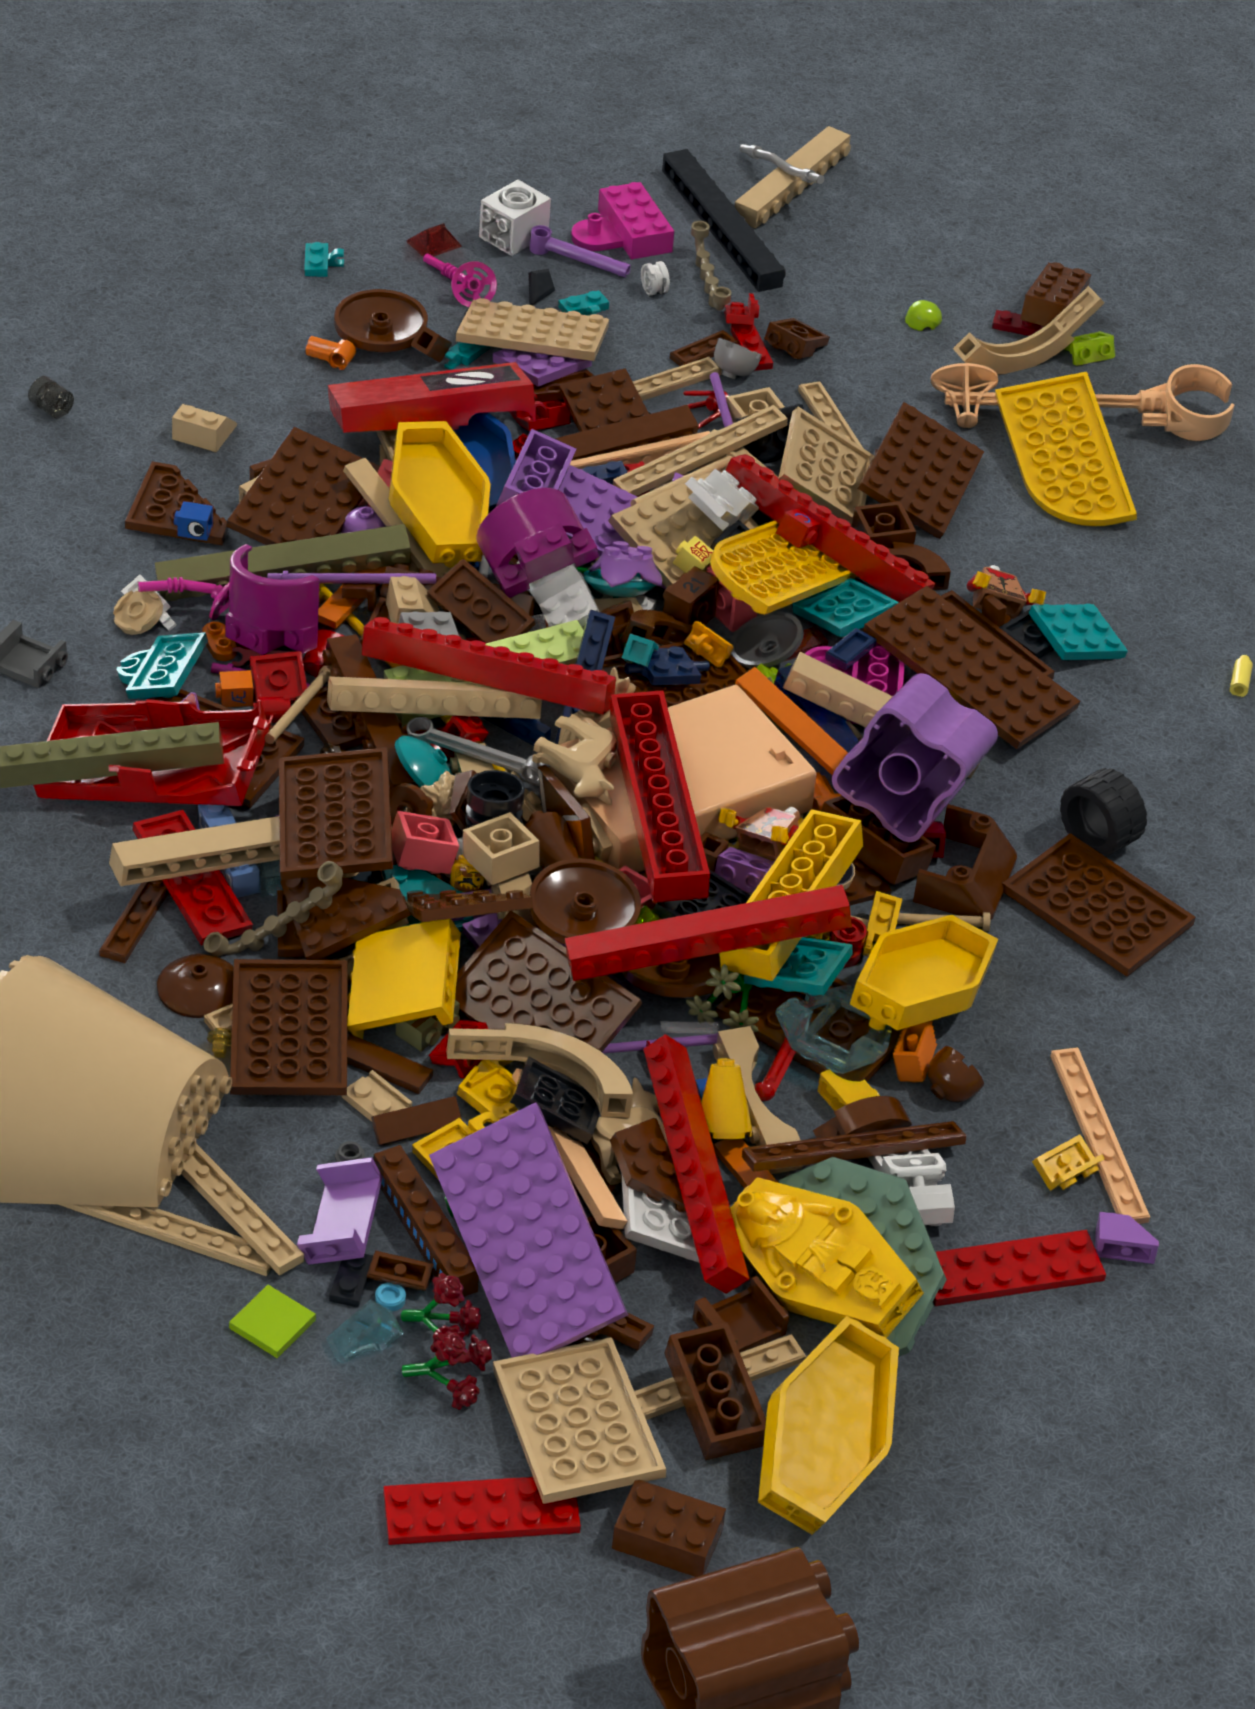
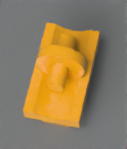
[684,621,733,667]

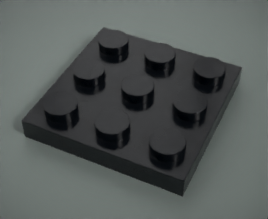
[510,1056,600,1144]

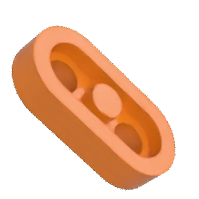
[202,621,237,661]

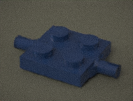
[625,646,709,685]

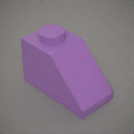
[1095,1212,1159,1264]

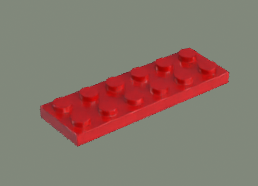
[132,810,253,946]
[933,1230,1106,1306]
[383,1477,581,1545]

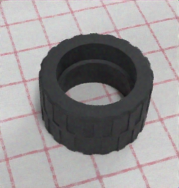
[1060,768,1147,857]

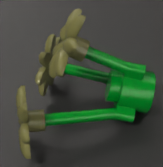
[686,964,759,1032]

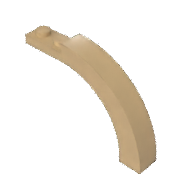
[953,286,1104,374]
[446,1023,633,1118]

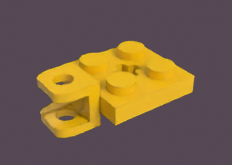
[412,1112,500,1180]

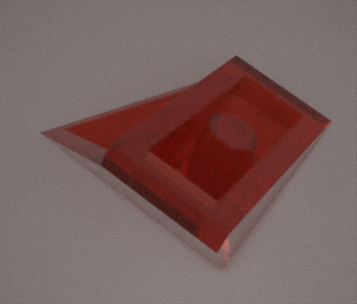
[406,223,462,257]

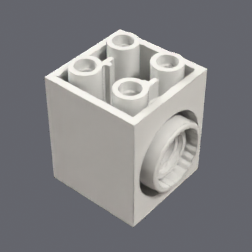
[479,180,551,256]

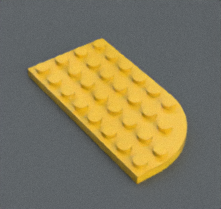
[995,371,1137,526]
[710,521,858,615]

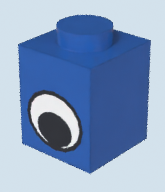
[174,501,213,541]

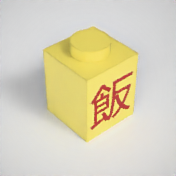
[673,536,713,573]

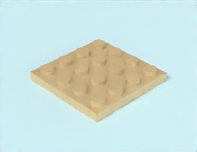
[778,407,874,525]

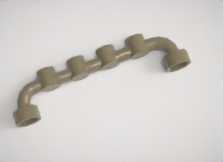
[691,221,732,311]
[204,861,343,957]

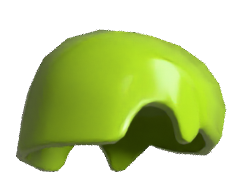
[905,300,942,331]

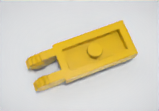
[862,891,902,956]

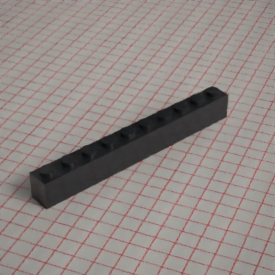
[662,149,786,292]

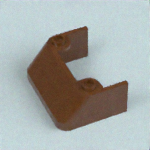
[913,804,1017,920]

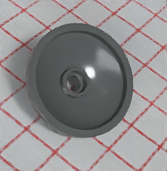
[730,612,804,669]

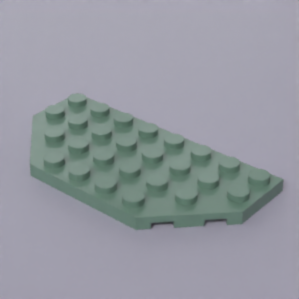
[779,1157,947,1357]

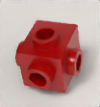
[442,715,489,752]

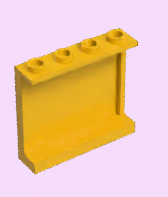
[347,919,461,1039]

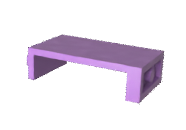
[297,1157,383,1265]

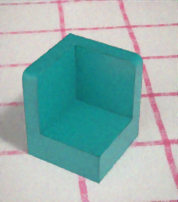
[622,634,659,668]

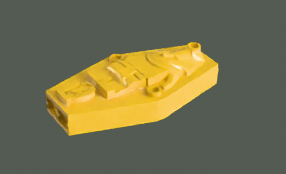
[388,421,491,568]
[850,914,998,1030]
[730,1177,924,1338]
[758,1316,899,1535]

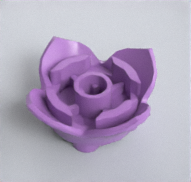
[589,541,662,587]

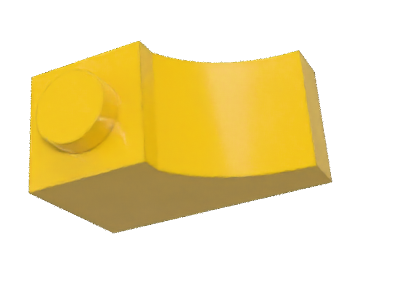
[818,1069,880,1111]

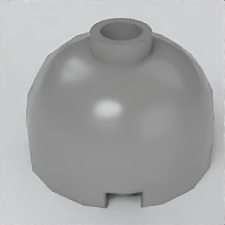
[714,338,762,379]

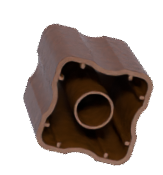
[641,1547,859,1709]

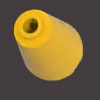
[701,1058,752,1139]

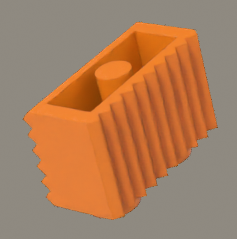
[893,1021,937,1082]

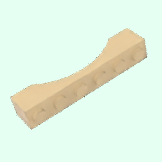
[713,1026,803,1174]

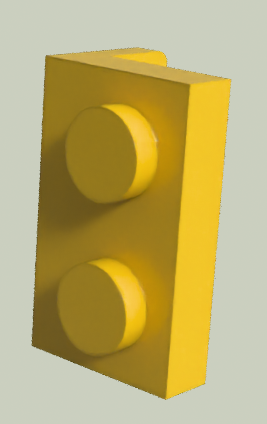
[1032,1135,1105,1191]

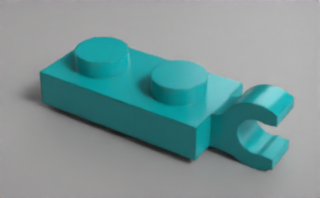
[444,342,491,370]

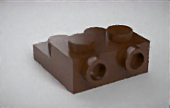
[764,318,830,360]

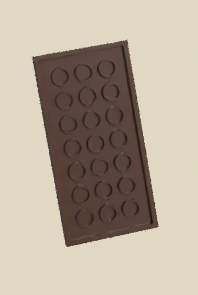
[862,586,1081,749]

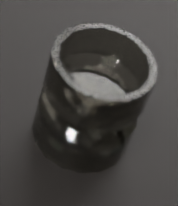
[28,376,74,419]

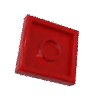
[249,651,307,704]

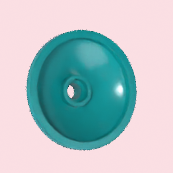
[584,569,657,598]
[395,736,452,788]

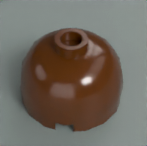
[928,1046,984,1103]

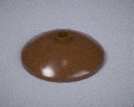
[157,954,234,1018]

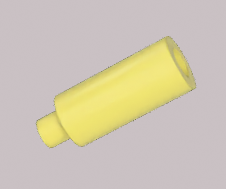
[1230,655,1253,697]

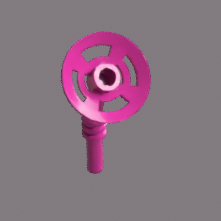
[423,253,497,307]
[138,577,229,620]

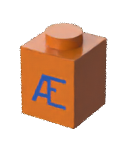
[215,670,253,707]

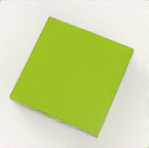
[229,1285,316,1358]

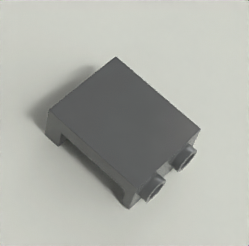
[0,620,68,688]

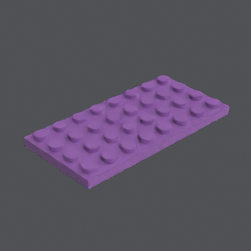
[429,1102,628,1358]

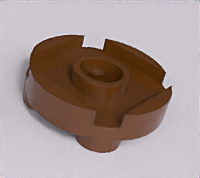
[390,783,434,826]

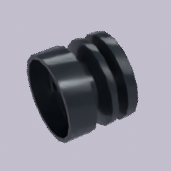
[465,770,525,829]

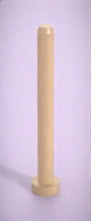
[897,912,990,932]

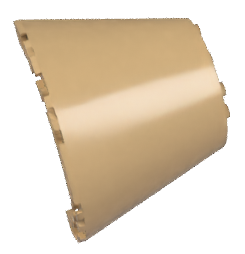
[0,955,232,1207]

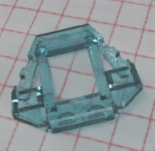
[775,984,892,1074]

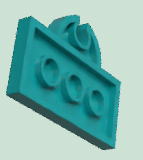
[117,632,208,700]

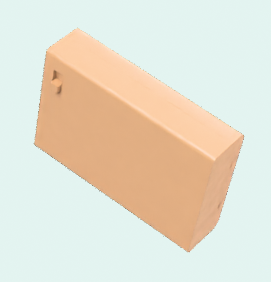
[542,684,816,873]

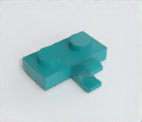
[305,242,344,277]
[558,290,610,316]

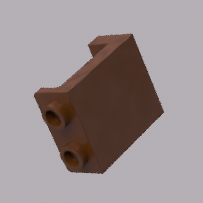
[692,1276,789,1353]

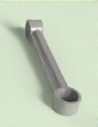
[406,717,551,786]

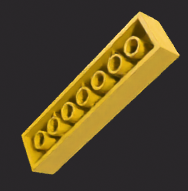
[719,809,863,981]

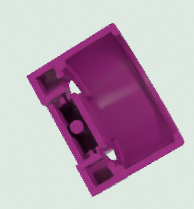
[476,488,599,598]
[225,544,319,655]

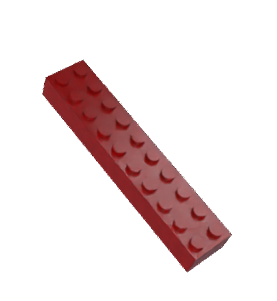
[610,691,710,903]

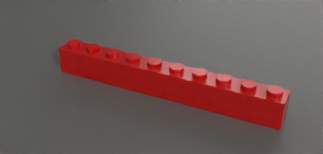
[726,454,935,603]
[362,617,616,715]
[565,885,852,981]
[643,1034,749,1294]

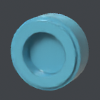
[375,1282,406,1312]

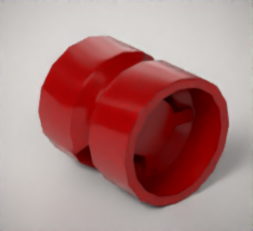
[829,917,867,968]

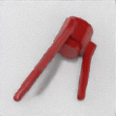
[683,391,729,429]

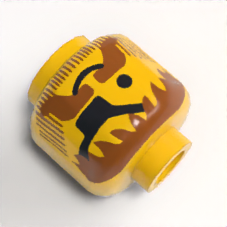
[450,855,486,892]

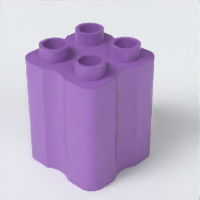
[832,673,998,842]

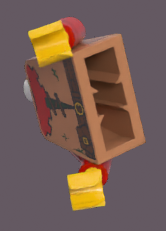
[967,565,1046,619]
[718,807,800,861]

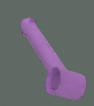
[529,225,631,278]

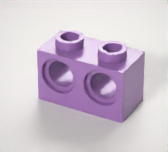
[715,847,775,894]

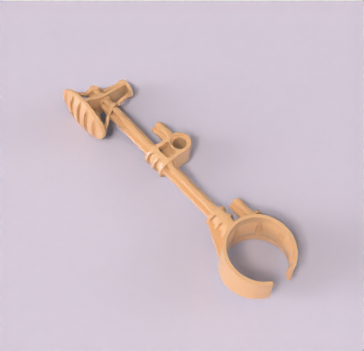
[931,363,1235,441]

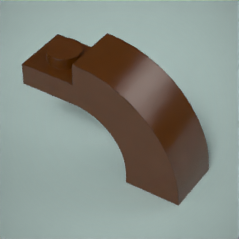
[889,542,951,590]
[621,610,693,645]
[813,1096,913,1138]

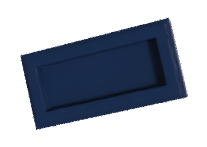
[825,628,877,671]

